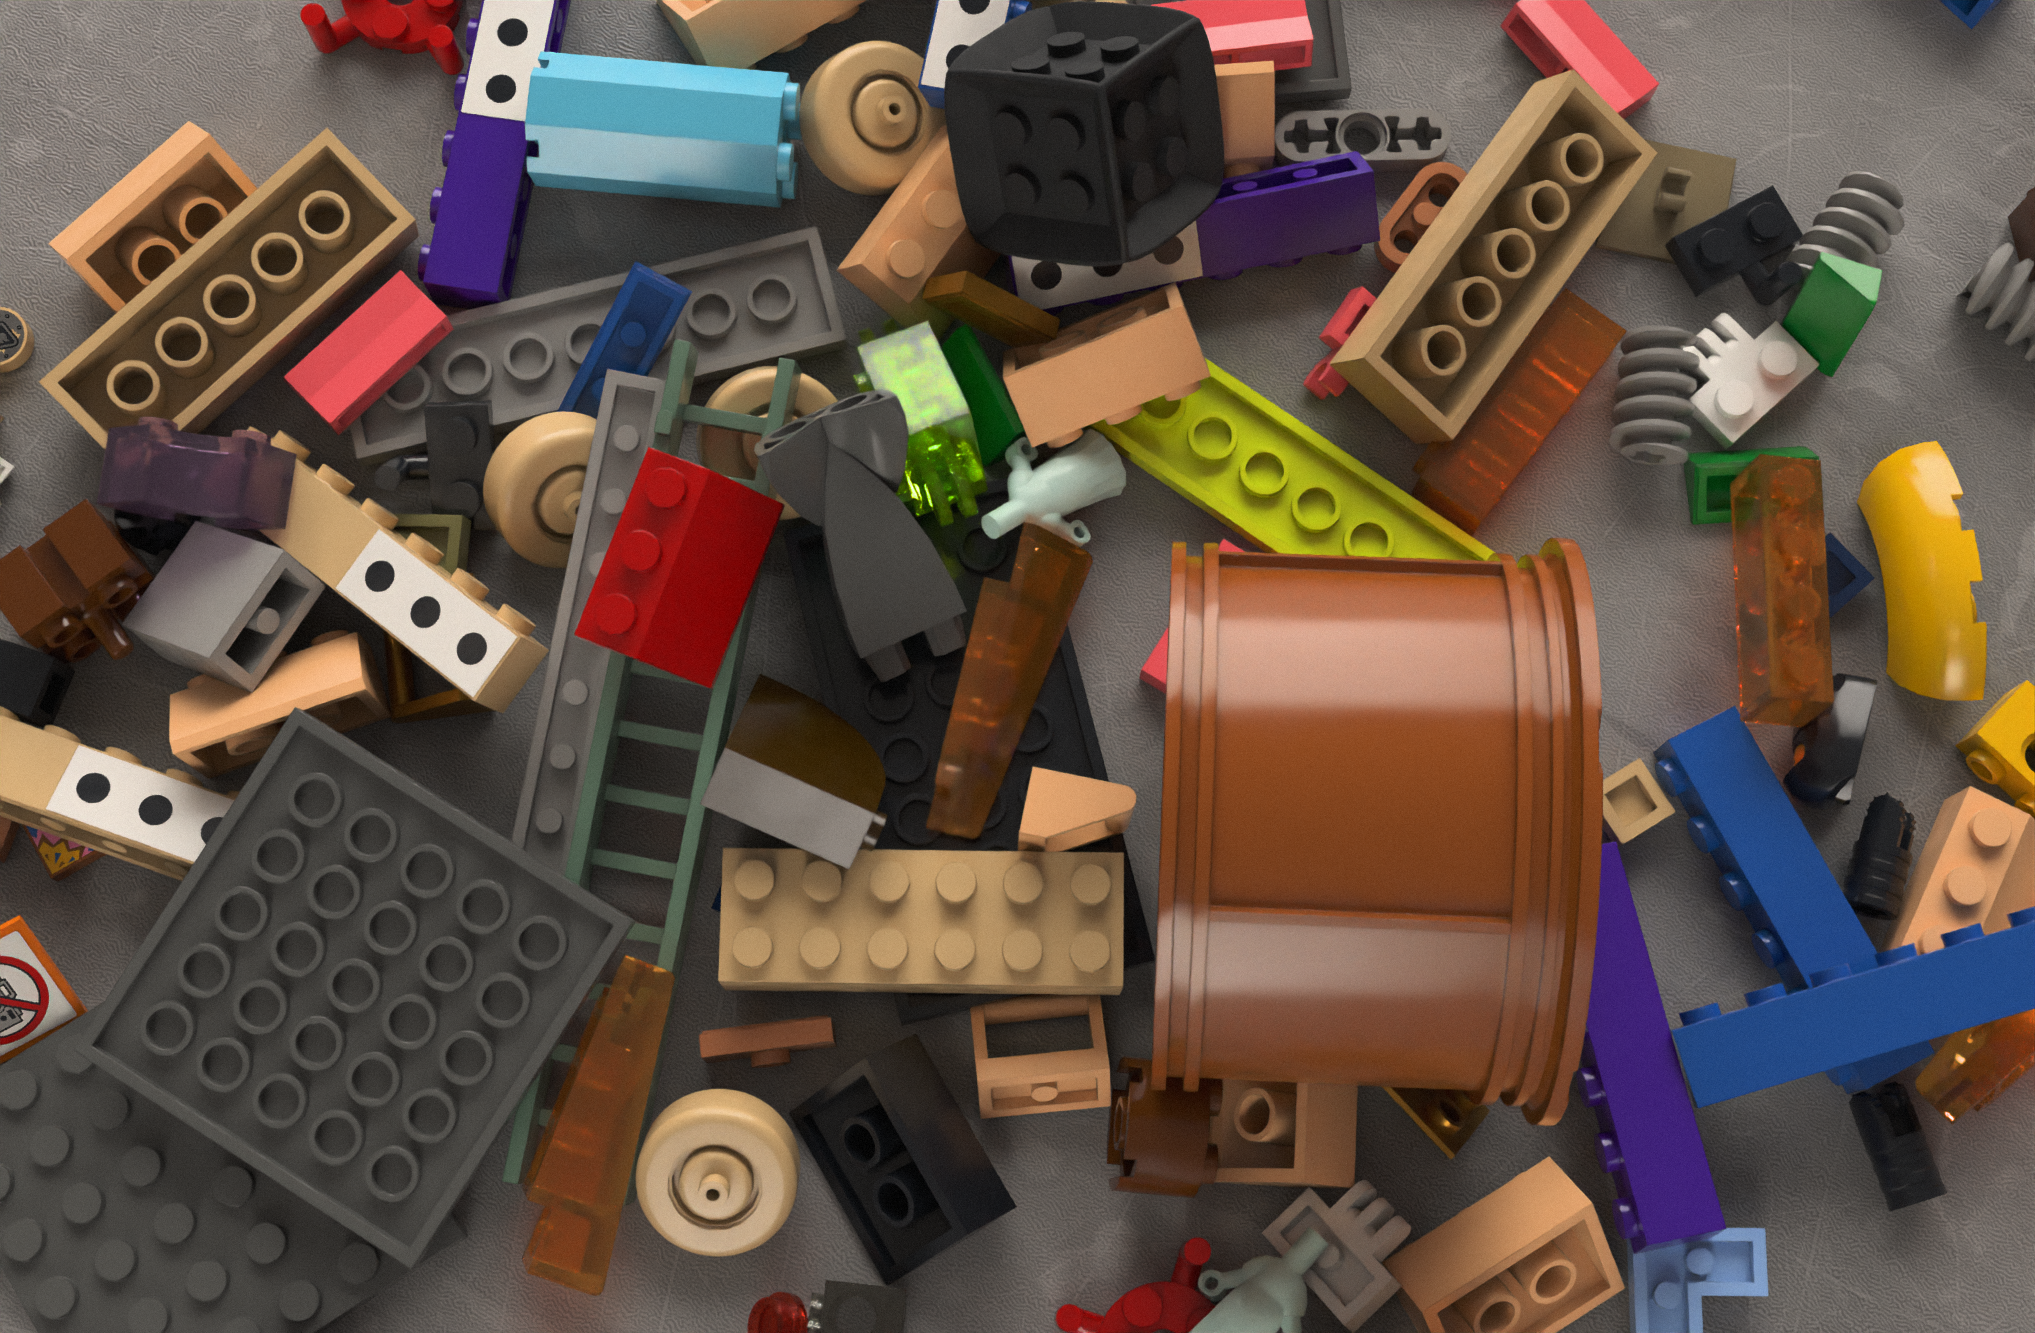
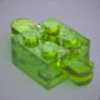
[852,318,988,528]

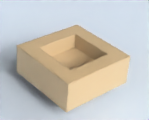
[1602,758,1676,848]

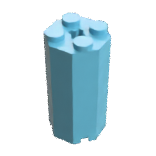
[525,51,802,208]

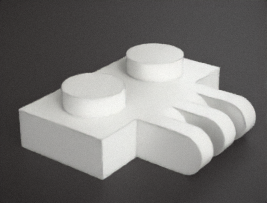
[1683,313,1820,451]
[1262,1180,1411,1333]

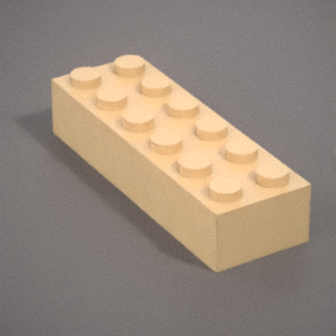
[1329,69,1657,444]
[39,128,419,474]
[718,848,1124,995]

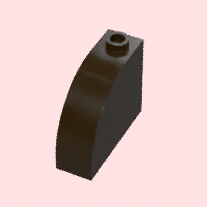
[700,674,887,869]

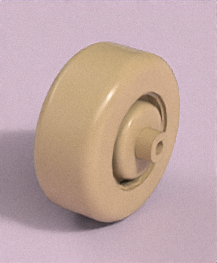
[799,41,946,196]
[696,366,838,521]
[483,411,597,568]
[635,1089,800,1257]

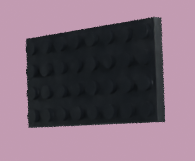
[783,477,1156,1026]

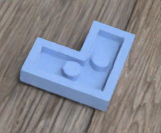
[1627,1228,1768,1333]

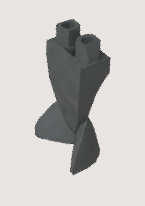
[754,389,967,682]

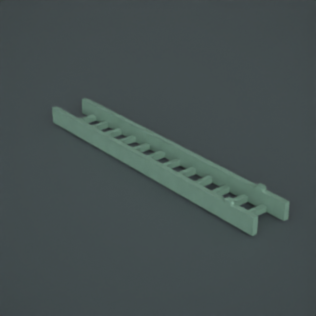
[502,339,802,1206]

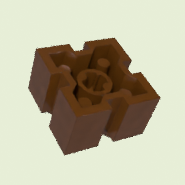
[0,499,156,664]

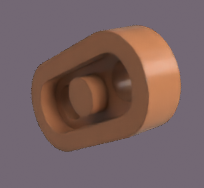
[1374,162,1467,273]

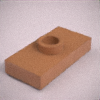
[699,1015,837,1068]

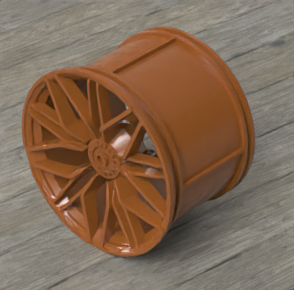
[1151,538,1603,1126]

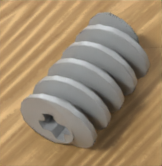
[1786,170,1905,292]
[1955,243,2035,362]
[1609,325,1700,465]

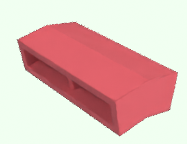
[1151,0,1313,71]
[1500,0,1659,119]
[283,270,454,435]

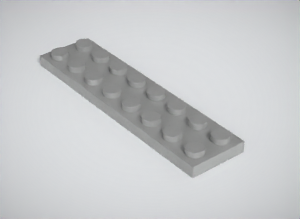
[349,226,848,466]

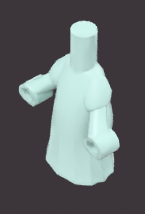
[981,429,1126,552]
[1188,1227,1329,1333]

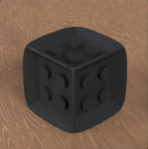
[944,1,1224,266]

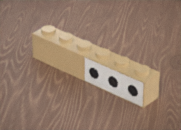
[205,426,549,713]
[0,706,240,881]

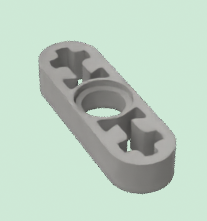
[1274,108,1451,172]

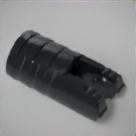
[1843,792,1916,920]
[1848,1081,1947,1211]

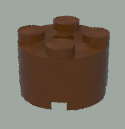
[1107,1056,1223,1198]

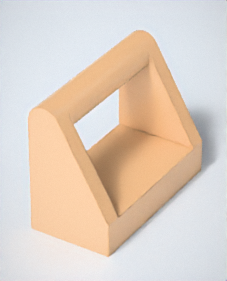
[1018,767,1136,852]
[970,994,1111,1119]

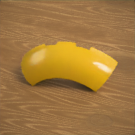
[1857,441,1987,701]

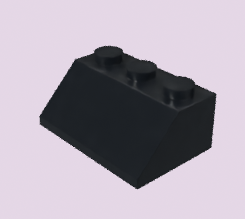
[789,1034,1017,1286]

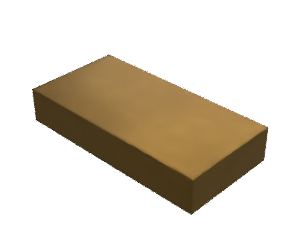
[922,270,1060,348]

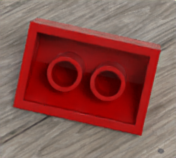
[574,447,785,690]

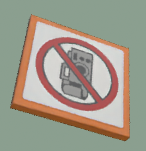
[0,915,88,1064]

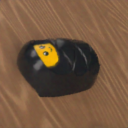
[1782,673,1878,810]

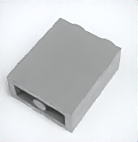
[122,521,326,693]

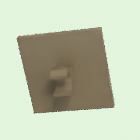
[1595,139,1737,265]

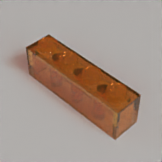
[1410,287,1627,537]
[1730,454,1834,727]

